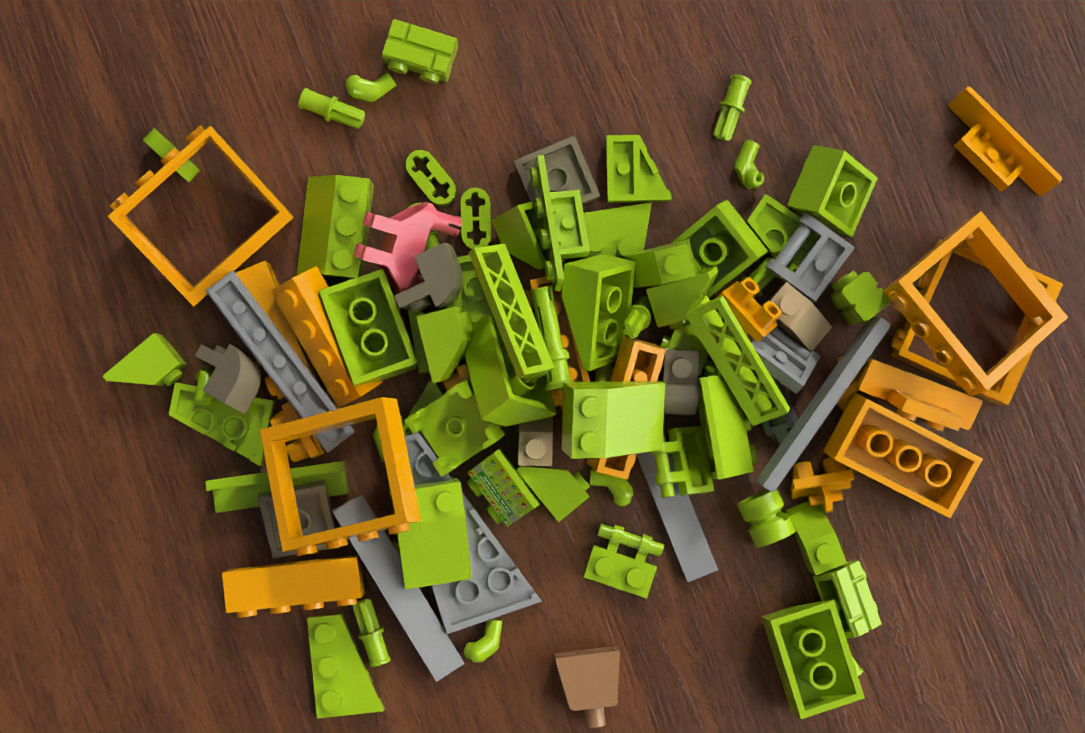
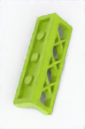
[468,244,555,383]
[685,295,790,426]
[205,461,349,513]

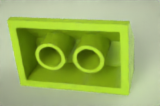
[297,175,374,281]
[319,269,418,386]
[464,314,557,427]
[697,374,757,480]
[761,599,865,719]

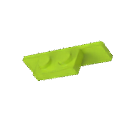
[530,155,590,291]

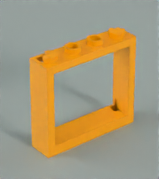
[108,125,294,307]
[883,211,1068,397]
[891,237,1063,406]
[260,397,421,556]

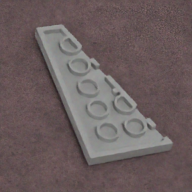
[404,432,542,634]

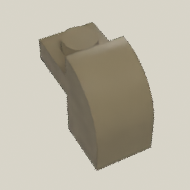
[394,242,463,312]
[195,344,261,414]
[661,348,699,415]

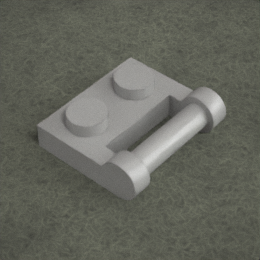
[765,213,855,302]
[745,327,820,394]

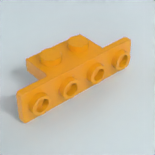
[948,86,1062,197]
[857,358,983,431]

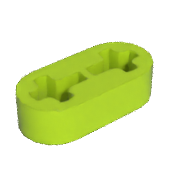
[143,128,201,182]
[406,150,457,207]
[460,187,492,250]

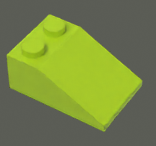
[672,200,768,298]
[562,254,636,371]
[561,381,665,459]
[390,478,472,590]

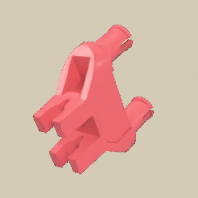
[353,202,462,294]

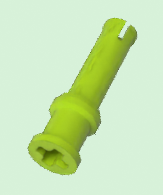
[530,286,574,392]

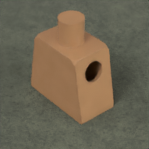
[555,646,620,728]

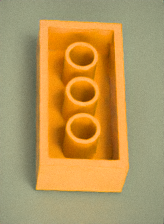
[823,393,983,518]

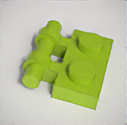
[650,426,714,499]
[583,523,664,599]

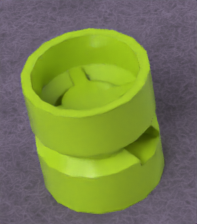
[737,489,796,548]

